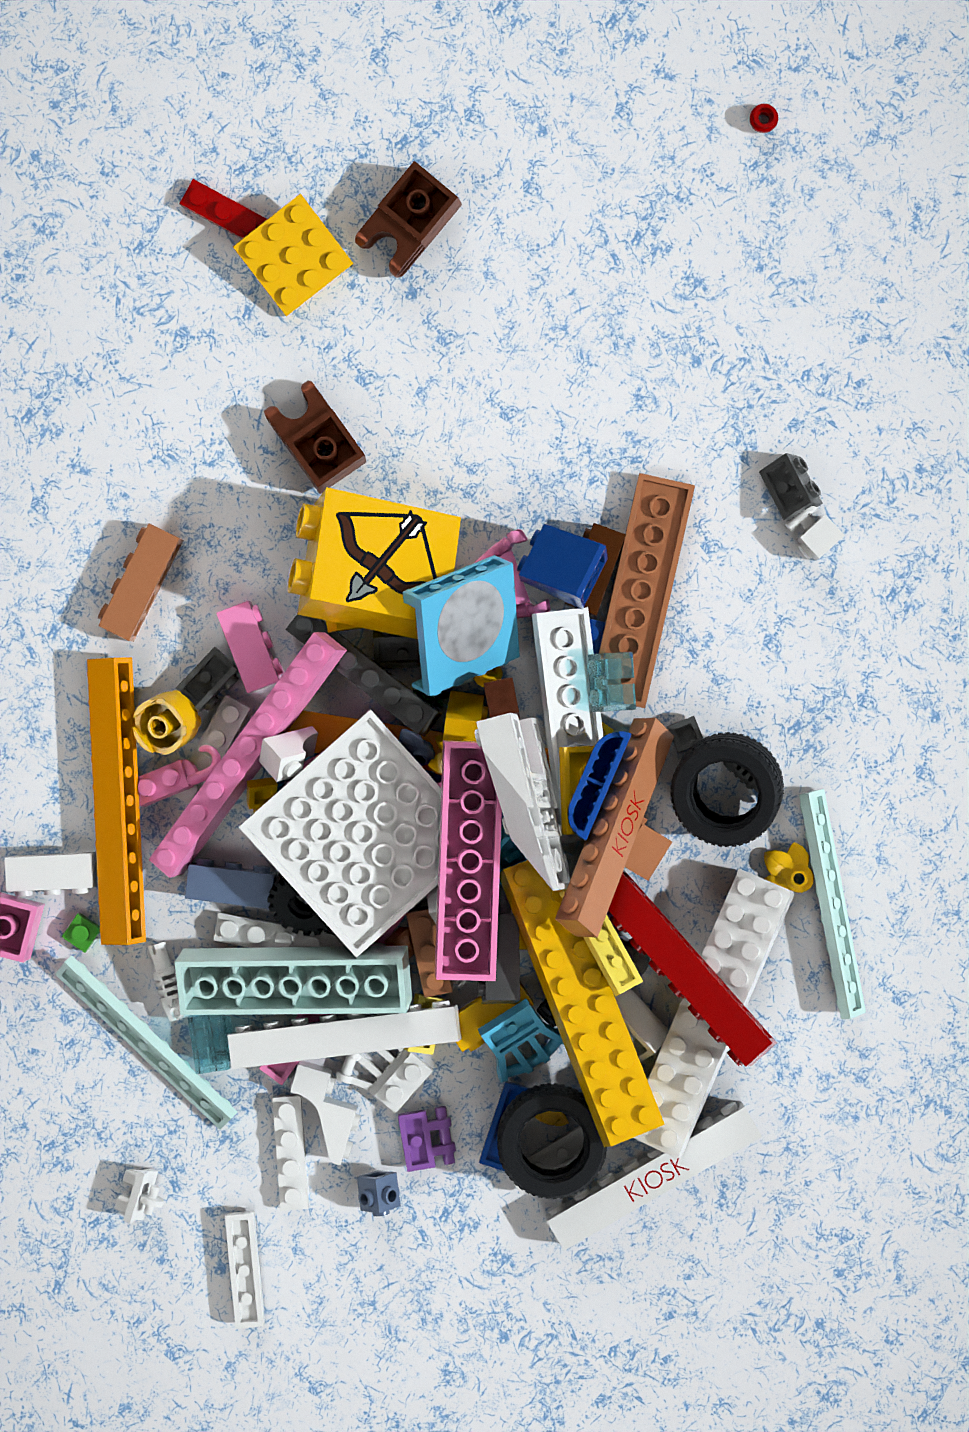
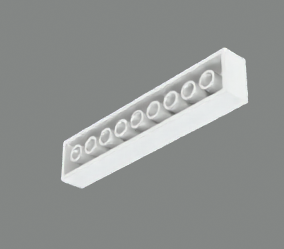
[634,868,795,1159]

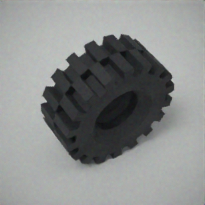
[267,872,330,936]

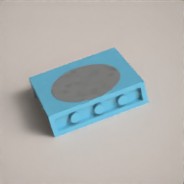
[403,555,520,696]

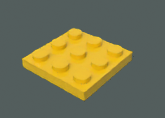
[233,193,354,317]

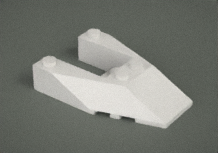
[475,713,570,891]

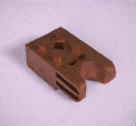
[355,161,462,278]
[264,380,366,494]

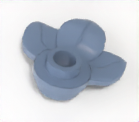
[398,729,435,766]

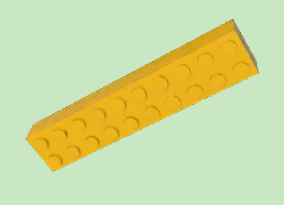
[499,860,665,1147]

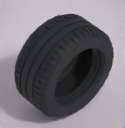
[670,732,784,847]
[497,1083,607,1199]

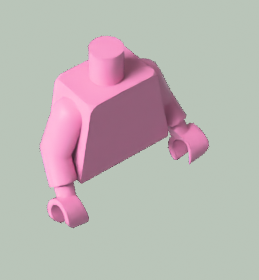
[475,529,551,618]

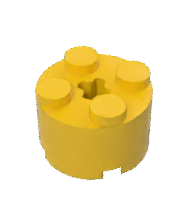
[133,690,201,755]

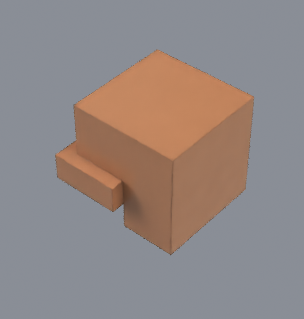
[625,818,672,881]

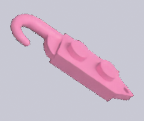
[138,745,221,807]

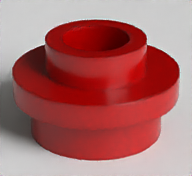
[749,104,778,133]

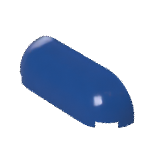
[567,731,632,841]

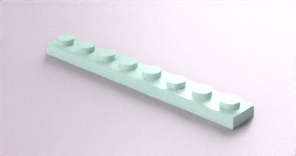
[799,789,866,1019]
[55,956,237,1129]

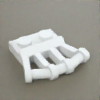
[335,1048,433,1114]

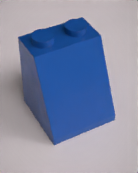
[517,524,608,610]

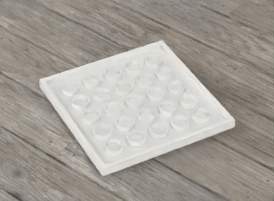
[239,709,441,958]

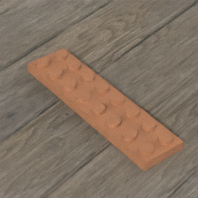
[595,473,695,708]

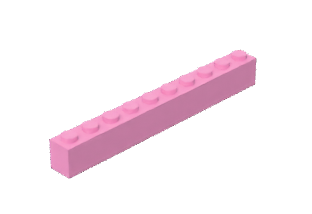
[149,632,347,878]

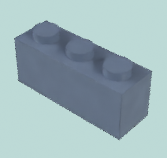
[185,858,277,909]

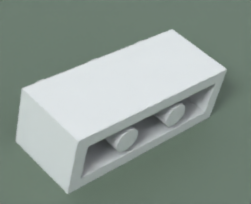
[5,852,97,897]

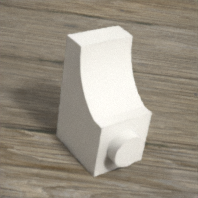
[259,726,318,782]

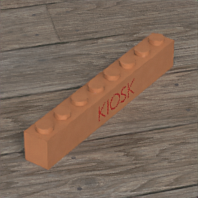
[555,718,674,938]

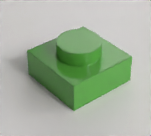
[62,912,100,953]

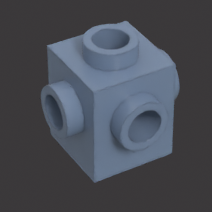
[357,1170,401,1216]

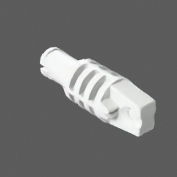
[147,941,189,1022]

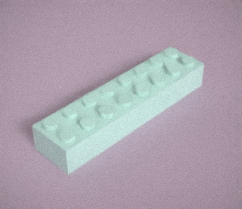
[175,946,412,1015]

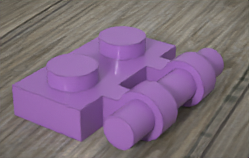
[398,1106,456,1172]

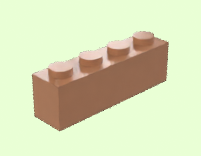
[98,523,184,642]

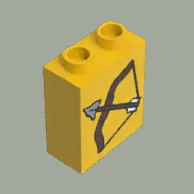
[287,487,461,639]

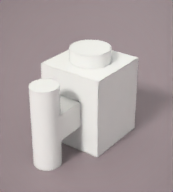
[785,506,845,561]

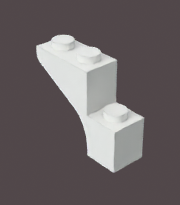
[290,1061,361,1166]

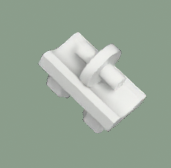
[115,1168,164,1223]

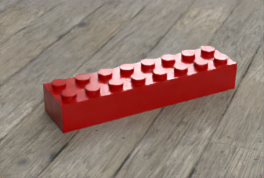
[608,870,777,1067]

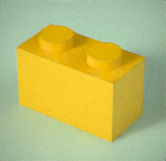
[442,691,488,743]

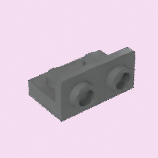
[759,453,823,521]
[373,630,421,669]

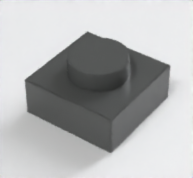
[667,716,703,753]

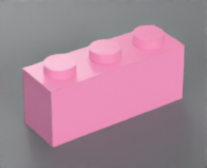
[216,601,284,693]

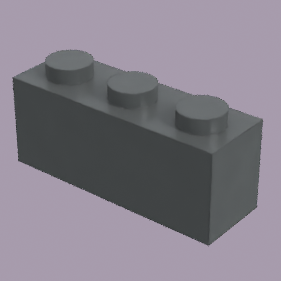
[477,914,520,1004]

